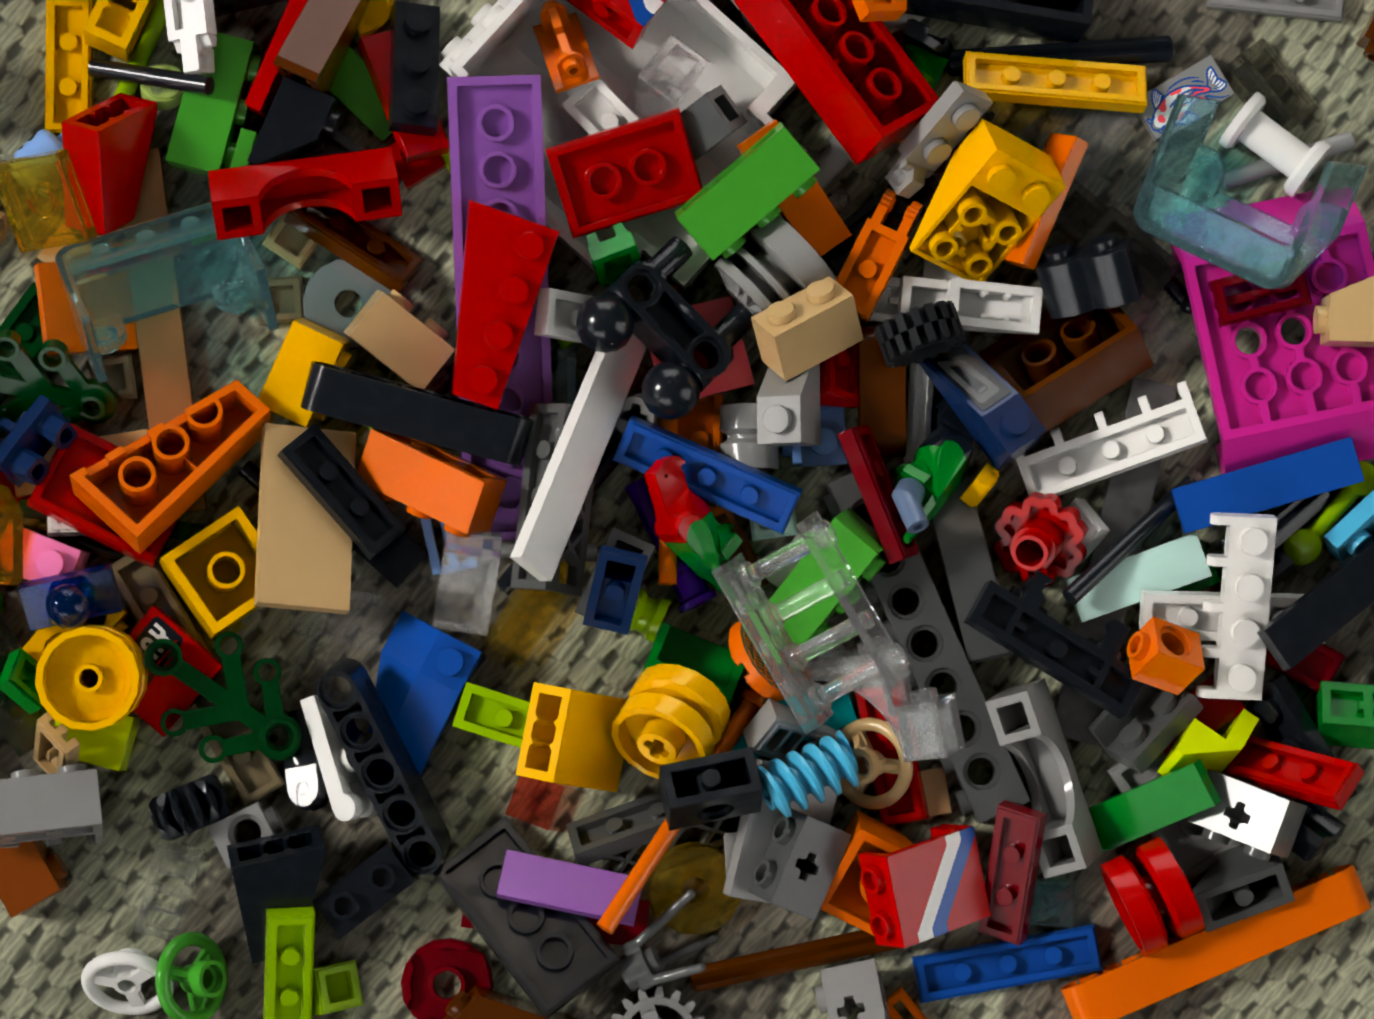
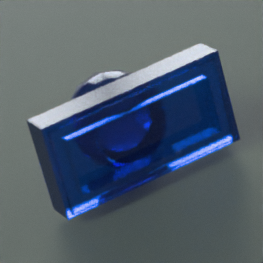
[18,563,123,631]

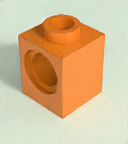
[1127,616,1205,696]

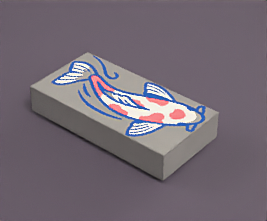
[1137,55,1234,142]

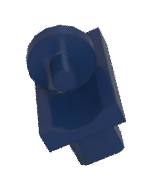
[0,394,78,488]

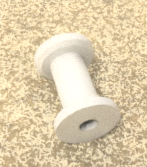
[1218,91,1332,198]

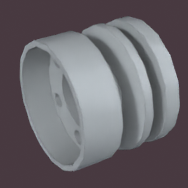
[714,215,837,316]

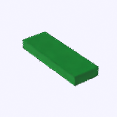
[1088,759,1222,853]

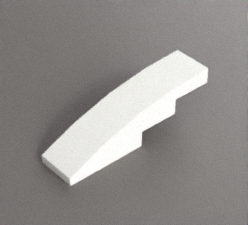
[859,276,1043,335]

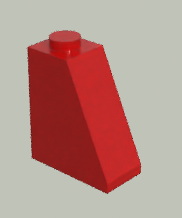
[61,93,157,236]

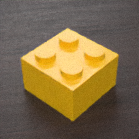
[158,506,259,640]

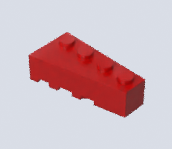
[452,200,560,410]

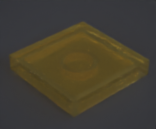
[0,148,98,253]

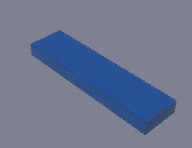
[613,415,803,534]
[1171,437,1365,534]
[911,923,1103,1003]

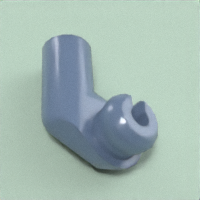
[891,478,929,534]

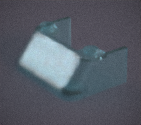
[1134,94,1367,289]
[55,202,278,383]

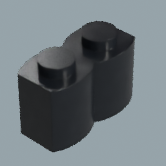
[1036,234,1144,319]

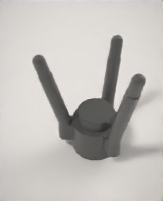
[618,889,719,992]

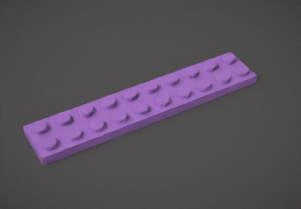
[447,74,553,541]

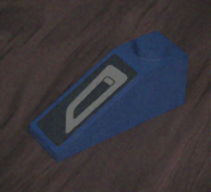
[919,341,1046,471]

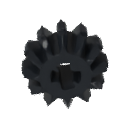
[148,774,231,841]

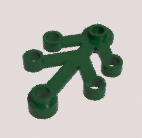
[0,329,117,439]
[144,631,302,763]

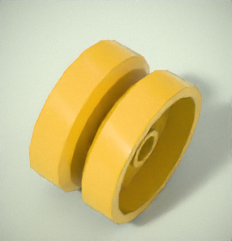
[35,624,149,731]
[611,663,731,779]

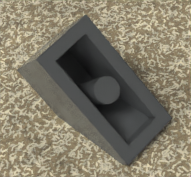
[1192,844,1295,932]

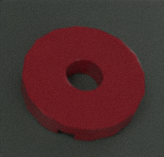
[401,937,494,1019]

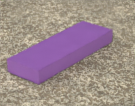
[496,849,642,927]

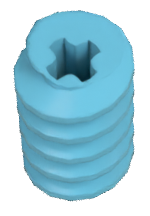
[757,730,859,818]

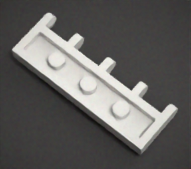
[1016,380,1208,496]
[1195,512,1278,701]

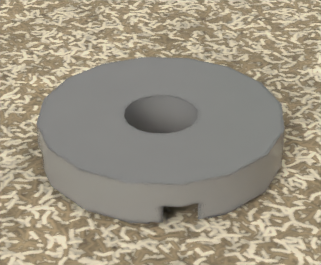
[303,259,391,350]

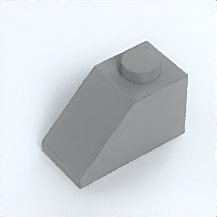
[757,363,821,447]

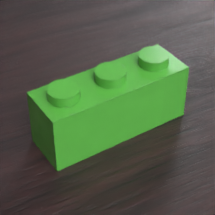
[165,32,264,176]
[675,122,820,260]
[754,507,887,655]

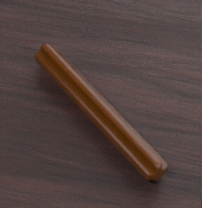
[690,930,899,992]

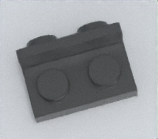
[1089,683,1204,774]

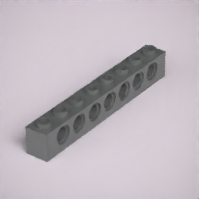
[822,473,1030,824]

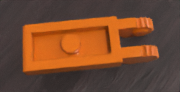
[836,188,923,322]

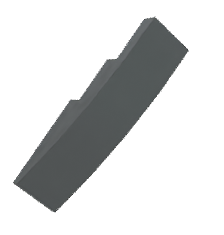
[931,475,1013,665]

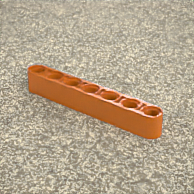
[1060,863,1372,1019]

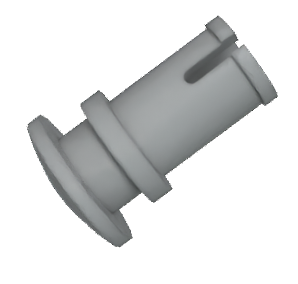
[814,135,854,192]

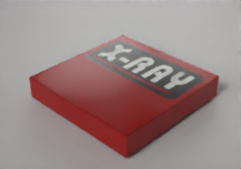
[94,605,223,737]

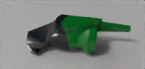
[895,399,973,544]

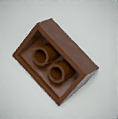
[979,306,1154,433]

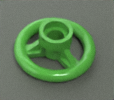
[155,932,228,1019]

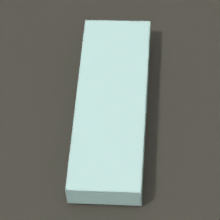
[1064,532,1212,623]

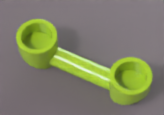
[1281,461,1374,566]

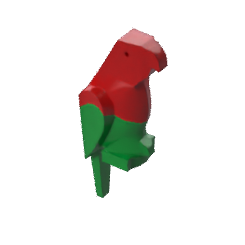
[644,456,748,609]

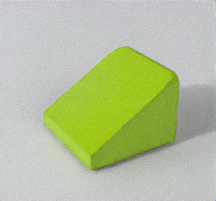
[312,959,364,1015]

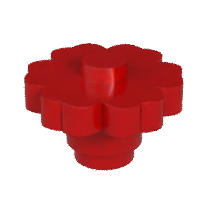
[994,492,1088,587]

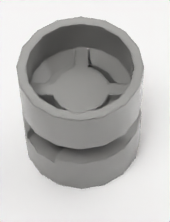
[720,403,779,472]

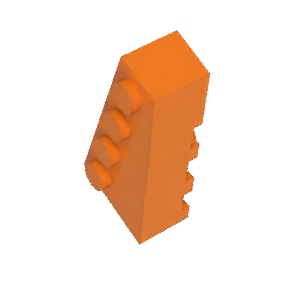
[69,380,271,554]

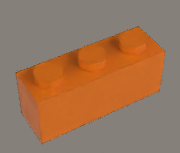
[357,428,507,538]

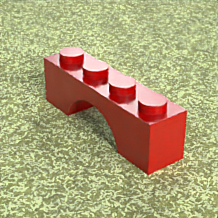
[208,147,403,240]

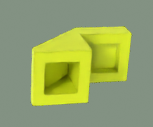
[1157,709,1259,775]

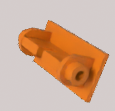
[533,0,600,94]

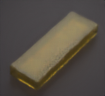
[483,560,589,667]

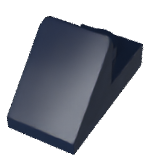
[583,545,648,635]

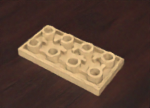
[254,423,356,615]

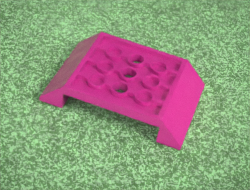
[1166,184,1374,475]

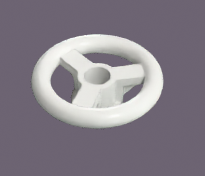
[81,948,174,1015]

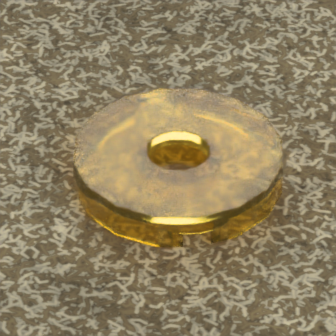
[648,842,740,935]

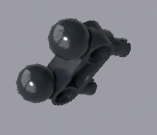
[576,236,753,420]

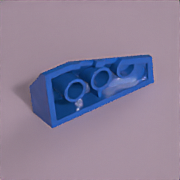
[368,611,484,811]

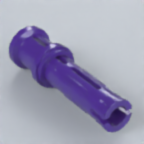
[625,478,717,614]

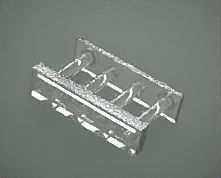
[711,511,911,734]

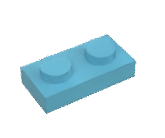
[1324,490,1374,563]

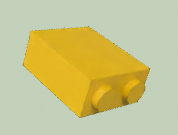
[516,682,627,792]

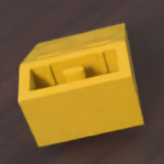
[909,118,1066,281]

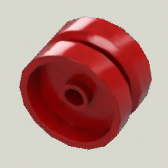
[1099,837,1205,957]

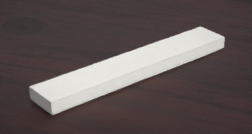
[510,334,647,581]

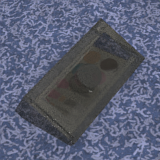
[1221,38,1319,132]

